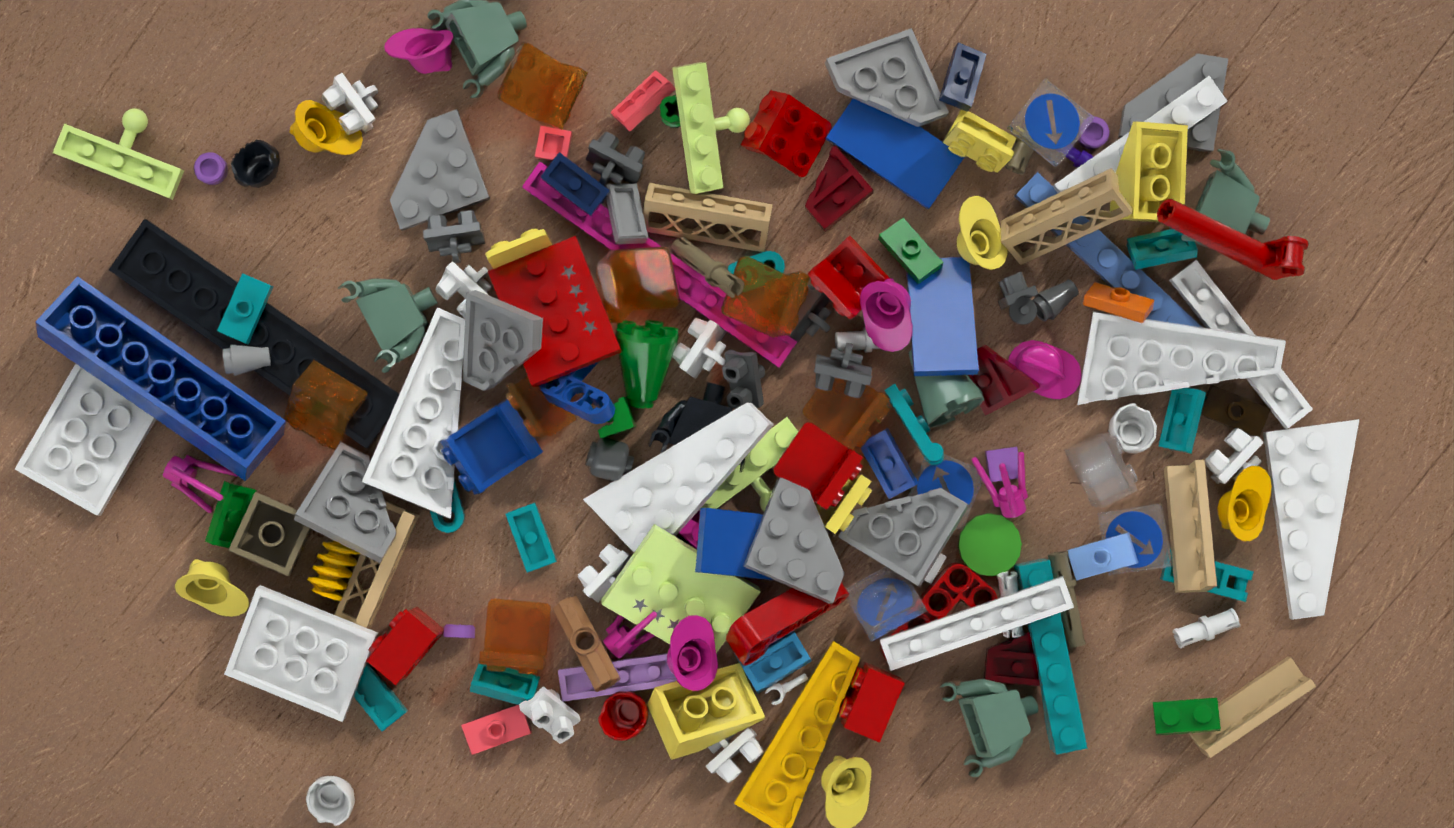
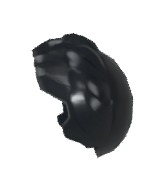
[231,139,280,188]

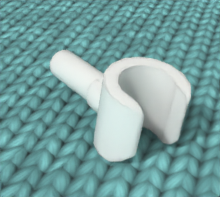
[765,673,809,705]

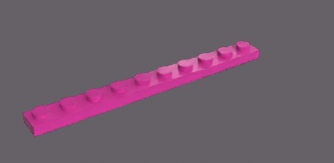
[522,162,797,368]

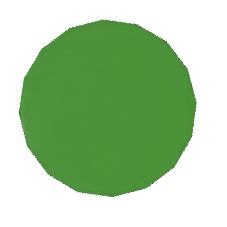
[958,513,1022,576]

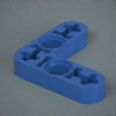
[539,361,615,424]

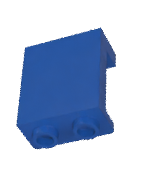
[440,399,543,495]

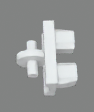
[322,73,378,135]
[435,261,492,318]
[672,318,726,379]
[1205,428,1264,484]
[578,544,631,602]
[519,687,581,744]
[706,728,764,783]

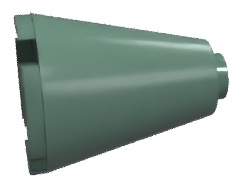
[908,349,984,428]

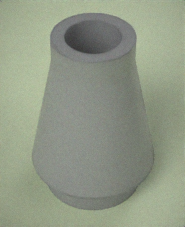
[223,345,271,376]

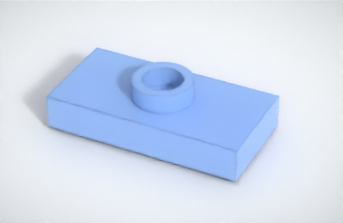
[1067,532,1138,581]

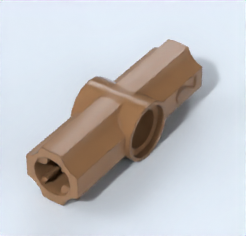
[553,595,621,692]

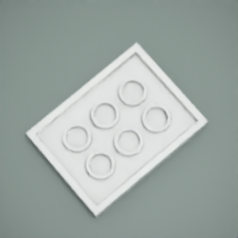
[15,364,156,516]
[224,585,378,722]

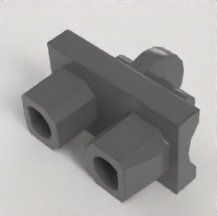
[586,132,645,186]
[423,210,485,264]
[998,272,1038,325]
[775,282,831,343]
[814,343,872,398]
[722,349,765,409]

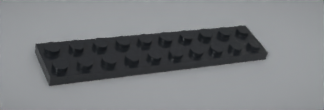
[109,218,399,449]

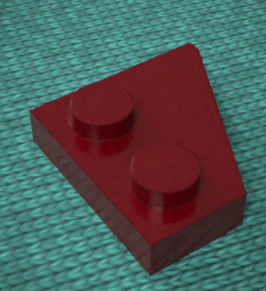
[805,145,874,232]
[968,345,1040,416]
[984,632,1040,686]

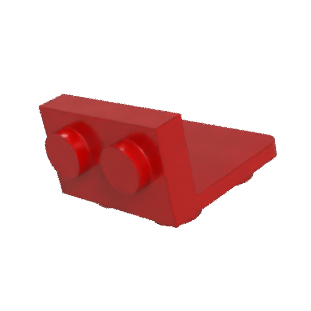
[740,90,832,177]
[808,236,890,319]
[773,422,863,510]

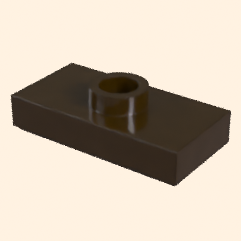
[1201,385,1271,437]

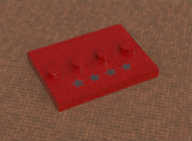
[488,236,622,388]

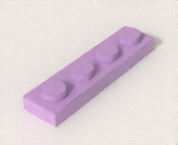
[558,653,677,702]

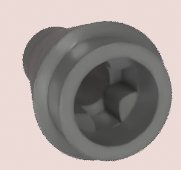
[1032,279,1079,322]

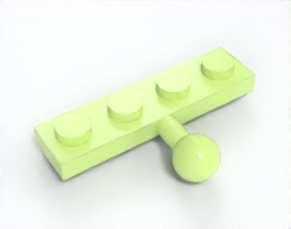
[672,62,750,194]
[53,108,184,200]
[699,417,798,512]

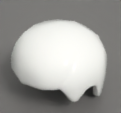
[1108,403,1157,454]
[306,776,355,826]

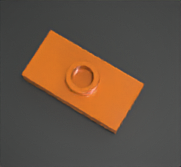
[1083,282,1155,323]

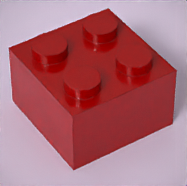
[366,607,444,685]
[838,662,905,743]

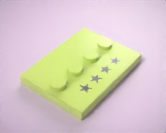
[601,524,761,653]

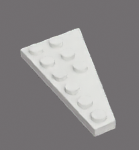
[362,307,465,519]
[1077,311,1286,405]
[583,402,774,552]
[1263,419,1359,620]

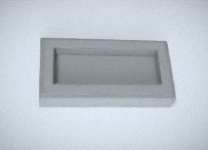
[606,183,648,244]

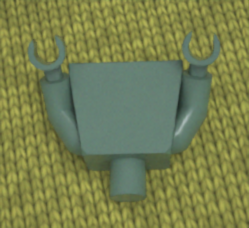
[427,0,527,98]
[1181,149,1270,248]
[338,278,438,373]
[940,679,1038,777]

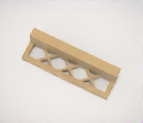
[1000,168,1132,265]
[643,183,773,252]
[1164,460,1217,593]
[334,500,420,629]
[1189,657,1316,758]

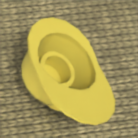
[957,196,1008,270]
[175,559,249,617]
[821,756,871,828]

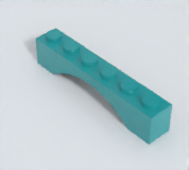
[1014,558,1088,755]

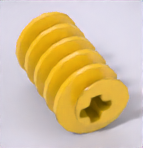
[307,540,360,601]

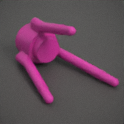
[972,452,1028,518]
[163,455,237,513]
[603,612,657,658]

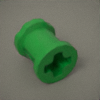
[660,95,681,128]

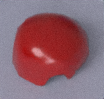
[598,691,648,741]

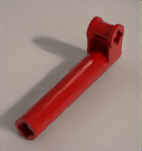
[1157,199,1309,280]

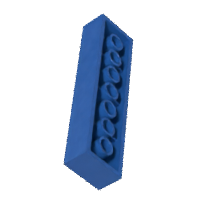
[35,276,286,481]

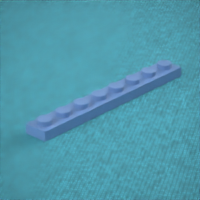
[1014,172,1203,328]

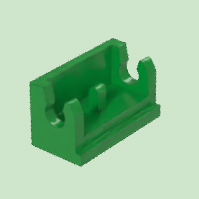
[598,397,636,438]

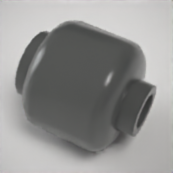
[585,437,634,481]

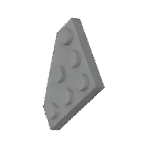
[825,28,949,127]
[1118,53,1228,153]
[390,109,490,231]
[462,290,543,391]
[294,442,396,563]
[743,477,844,604]
[838,488,969,587]

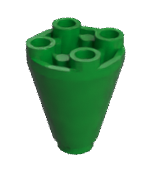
[615,320,679,408]

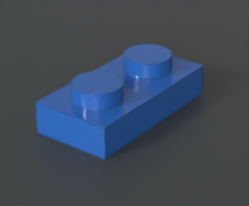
[858,428,918,499]

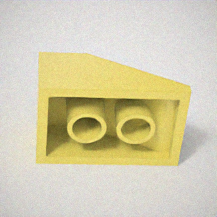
[1110,121,1188,222]
[647,663,765,760]

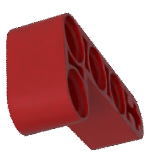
[880,563,997,661]
[726,582,850,666]

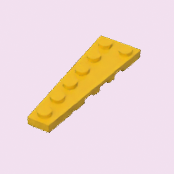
[734,641,860,828]

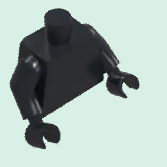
[648,382,745,472]

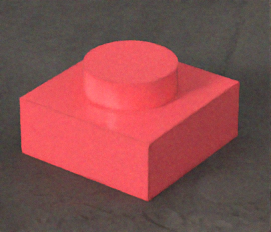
[535,126,572,161]

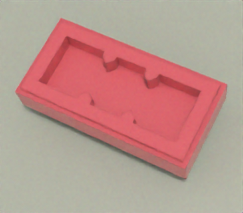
[610,71,675,132]
[461,704,532,755]

